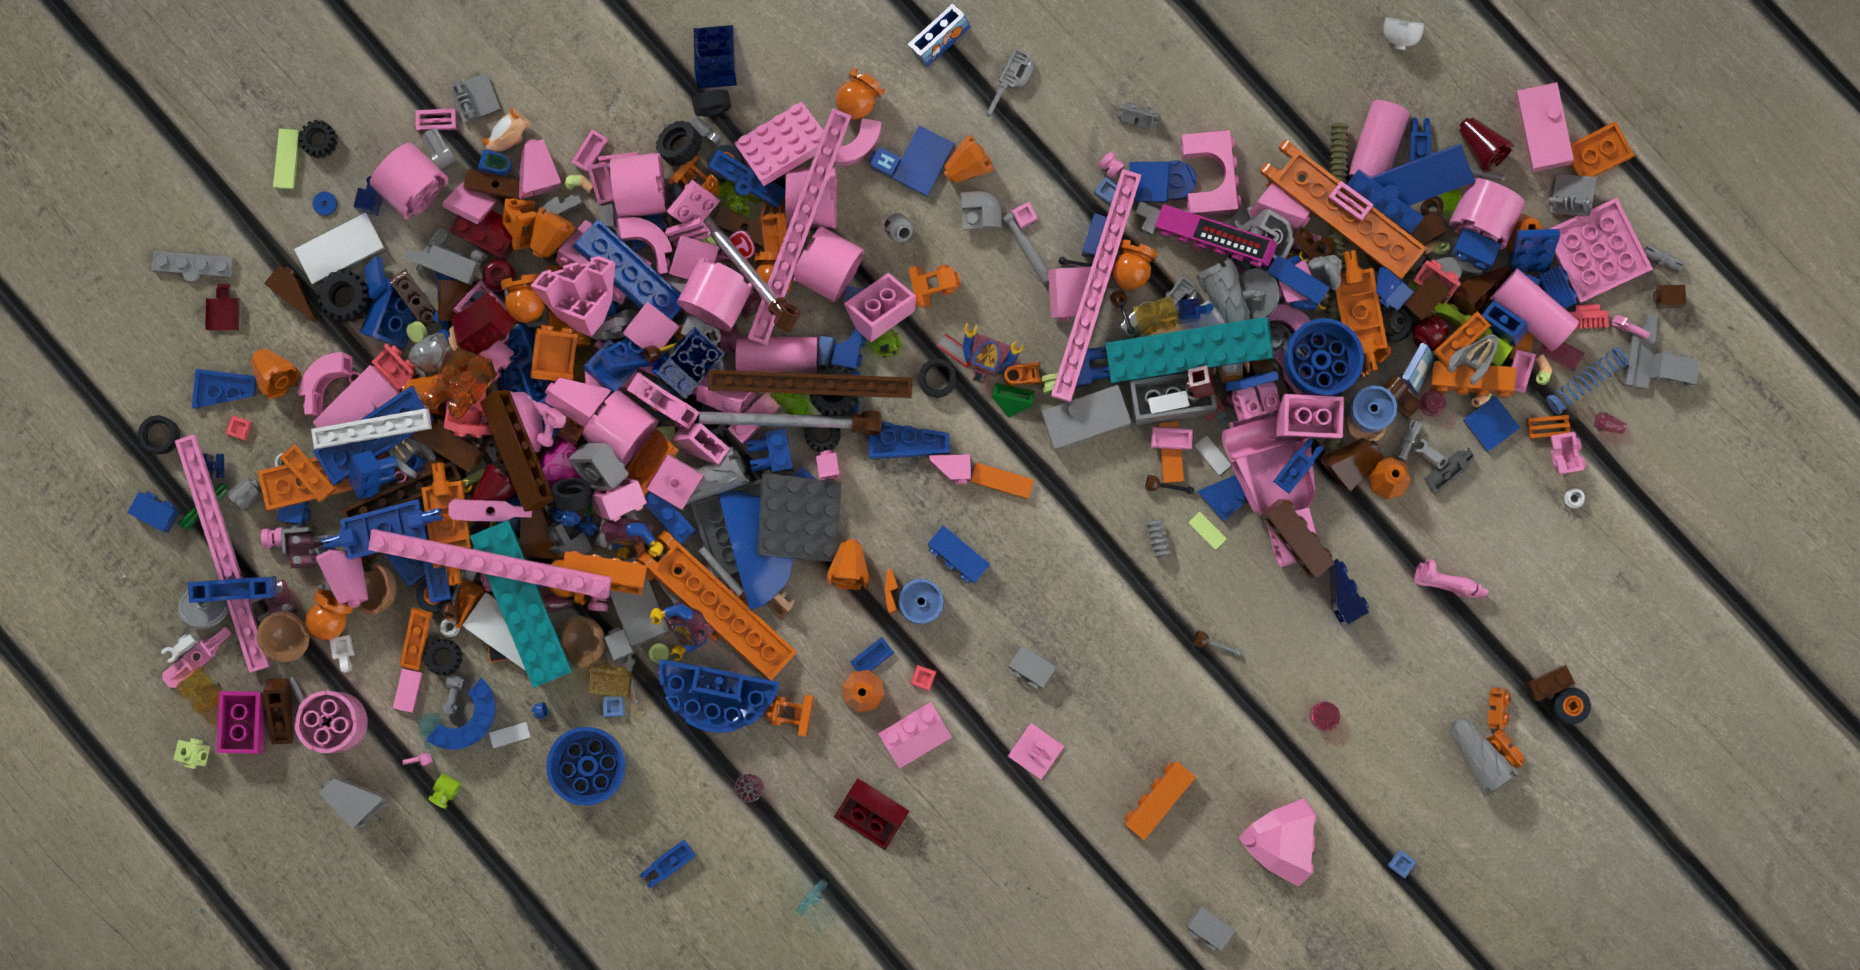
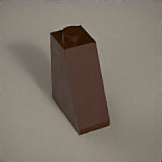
[1320,438,1384,492]
[520,507,560,559]

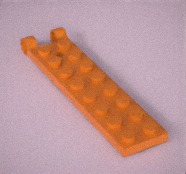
[1259,139,1427,280]
[257,436,445,511]
[636,530,797,680]

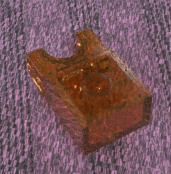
[422,348,497,420]

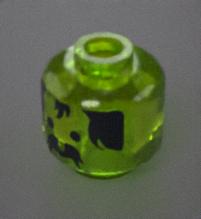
[872,330,903,359]

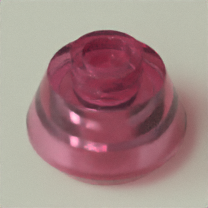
[1419,389,1447,417]

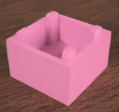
[591,478,647,521]

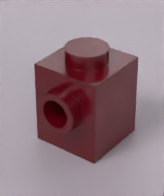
[1187,365,1215,399]

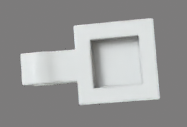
[161,634,200,663]
[329,635,355,673]

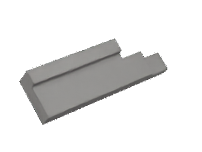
[404,245,481,285]
[1623,314,1658,389]

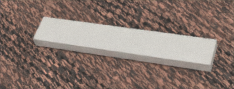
[311,408,432,449]

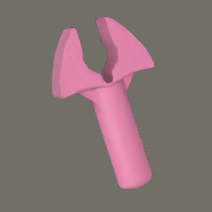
[1612,315,1650,339]

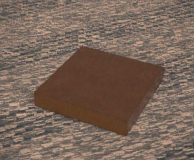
[438,280,477,321]

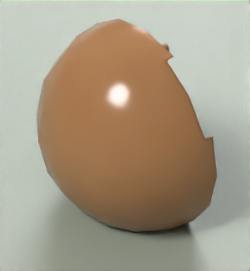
[358,563,397,615]
[257,611,310,662]
[560,616,606,668]

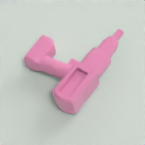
[532,400,566,447]

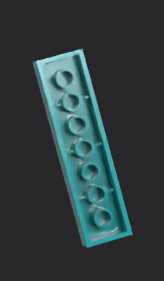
[1106,317,1275,384]
[470,520,573,688]

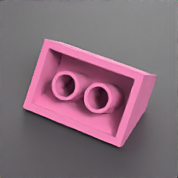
[844,273,916,342]
[1276,394,1344,439]
[878,702,952,769]

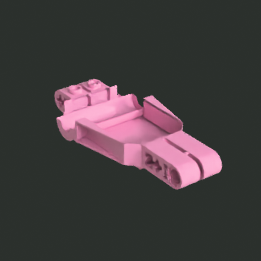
[1222,381,1316,567]

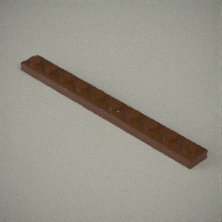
[708,370,913,399]

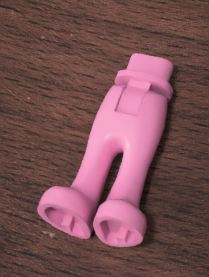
[1414,559,1489,599]

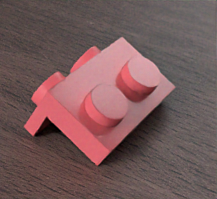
[1413,259,1461,303]
[372,343,418,391]
[444,408,492,438]

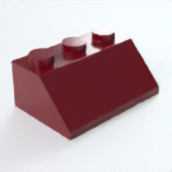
[449,210,525,261]
[452,292,516,359]
[834,778,910,850]

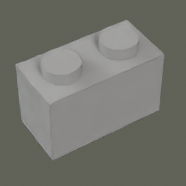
[1650,350,1700,386]
[1009,645,1056,689]
[1186,906,1236,951]

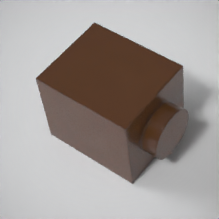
[1653,285,1686,308]

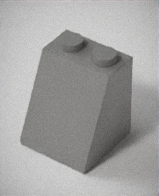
[319,778,391,829]

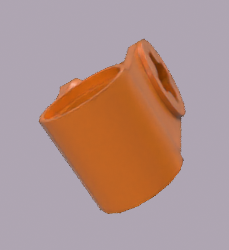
[1003,362,1043,387]

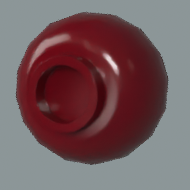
[482,259,516,293]
[1412,314,1449,351]

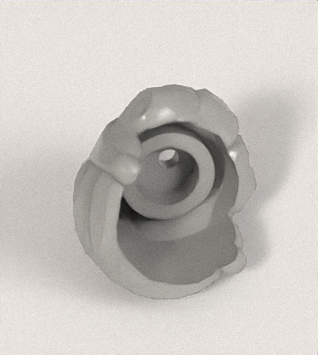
[1308,255,1342,290]

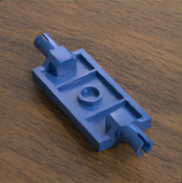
[321,499,443,560]

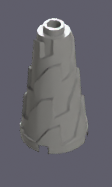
[1196,259,1251,323]
[685,446,751,505]
[1450,717,1519,797]

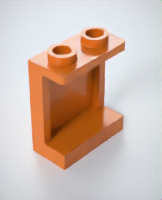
[530,325,578,381]

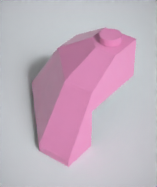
[531,256,615,337]
[1239,799,1317,886]

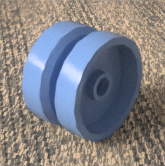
[1348,385,1397,433]
[899,579,944,625]

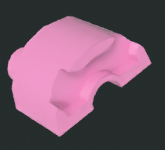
[473,340,515,383]
[1550,432,1586,475]

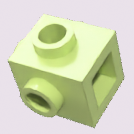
[173,738,210,769]

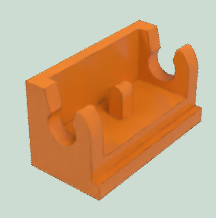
[761,213,787,252]
[446,579,483,629]

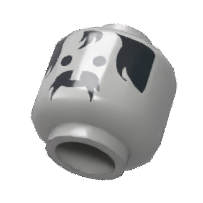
[884,213,914,243]

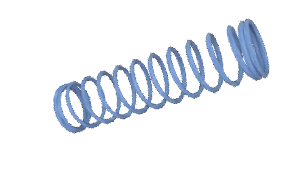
[1546,347,1629,414]

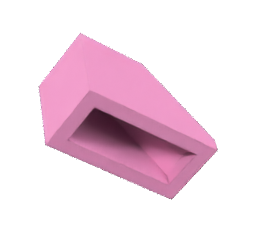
[816,450,841,481]
[930,454,971,485]

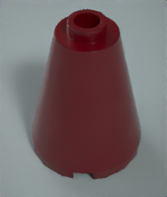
[1459,118,1514,173]
[470,463,517,514]

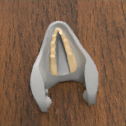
[1448,334,1498,385]
[388,437,436,480]

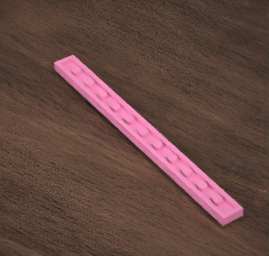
[748,108,852,345]
[1051,169,1141,403]
[175,434,271,673]
[368,529,612,598]

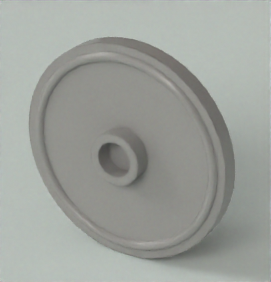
[1239,268,1279,319]
[178,590,229,629]

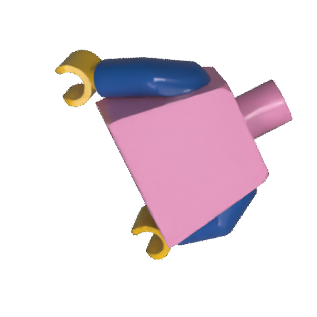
[1275,251,1326,311]

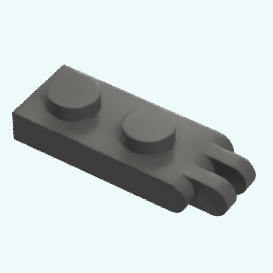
[1424,448,1474,495]

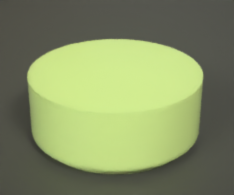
[406,321,427,343]
[649,643,670,664]

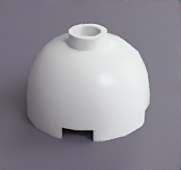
[1383,17,1424,50]

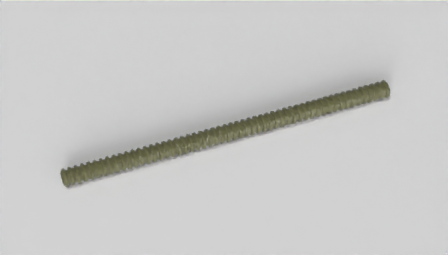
[1323,123,1349,456]

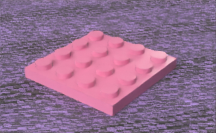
[734,102,824,186]
[1550,198,1653,304]

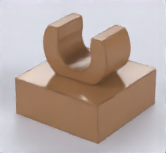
[768,592,795,620]

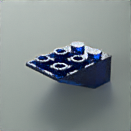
[693,25,737,89]
[651,327,725,399]
[1329,559,1369,626]

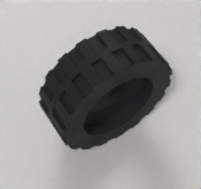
[656,121,702,166]

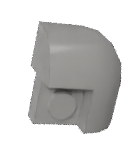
[960,191,1003,231]
[1250,209,1294,261]
[590,310,639,340]

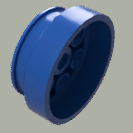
[1284,318,1364,396]
[546,727,627,806]

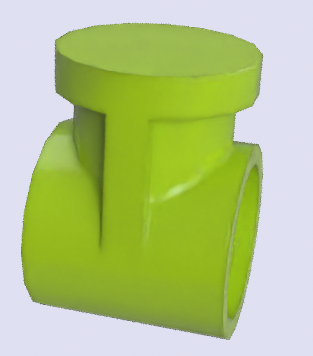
[428,773,461,809]

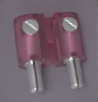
[288,532,326,569]
[250,579,298,622]

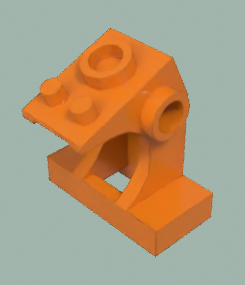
[668,155,722,197]
[502,198,536,250]
[908,265,961,309]
[763,695,814,737]

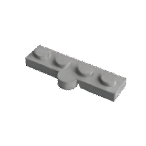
[151,250,235,283]

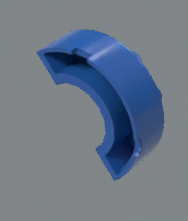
[426,677,495,750]

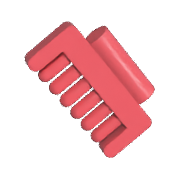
[1569,304,1609,329]

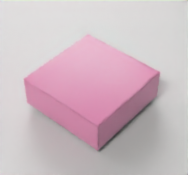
[1011,202,1038,229]

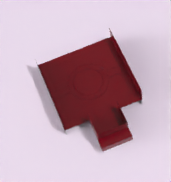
[205,284,241,331]

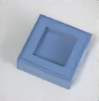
[1093,177,1117,205]
[603,696,625,717]
[1387,849,1417,878]

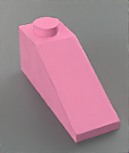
[728,393,786,445]

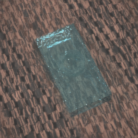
[796,878,829,916]

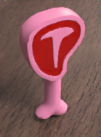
[715,231,756,263]

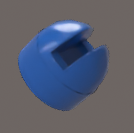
[408,455,426,472]
[531,702,548,719]

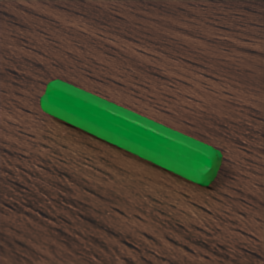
[179,483,230,530]

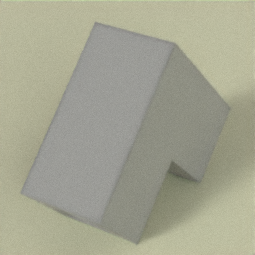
[1134,201,1161,236]

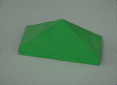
[992,383,1035,418]

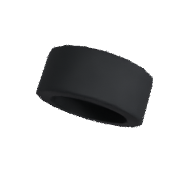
[692,89,732,117]
[1381,305,1414,342]
[918,358,957,398]
[138,415,180,455]
[552,478,592,511]

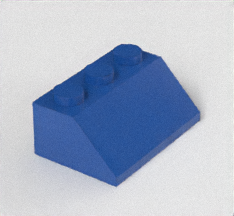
[360,278,426,349]

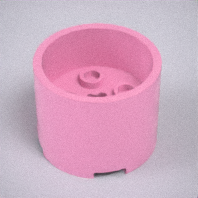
[370,142,448,220]
[610,153,668,218]
[785,167,837,228]
[1449,178,1525,250]
[793,226,865,303]
[677,258,754,331]
[582,390,658,466]
[295,691,368,753]

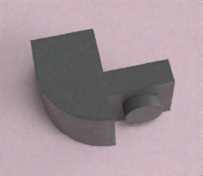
[545,523,592,559]

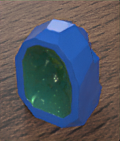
[477,150,512,176]

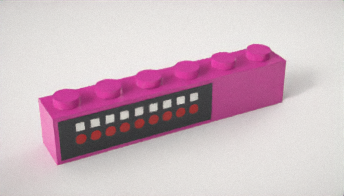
[1155,204,1277,268]

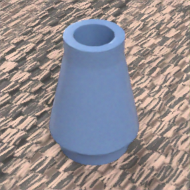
[817,336,837,365]

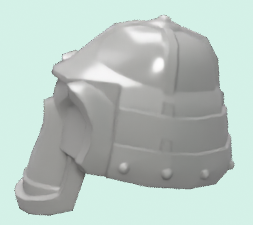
[409,333,467,376]

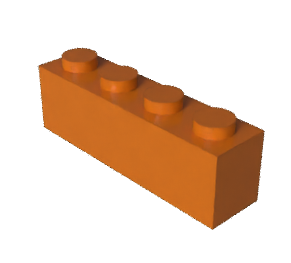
[1432,361,1517,398]
[562,551,647,596]
[1124,761,1196,840]

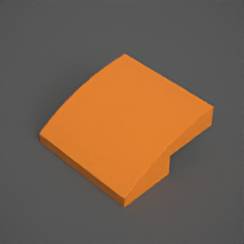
[885,568,899,614]

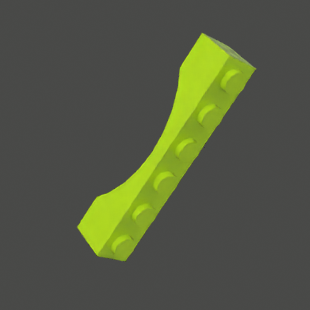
[1403,280,1513,366]

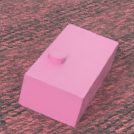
[1515,82,1574,173]
[313,365,401,428]

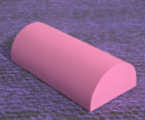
[1347,100,1410,178]
[1490,268,1579,352]
[736,336,818,374]

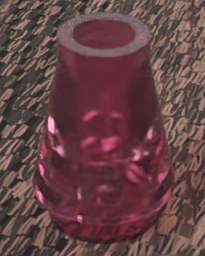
[1594,412,1627,434]
[544,593,573,613]

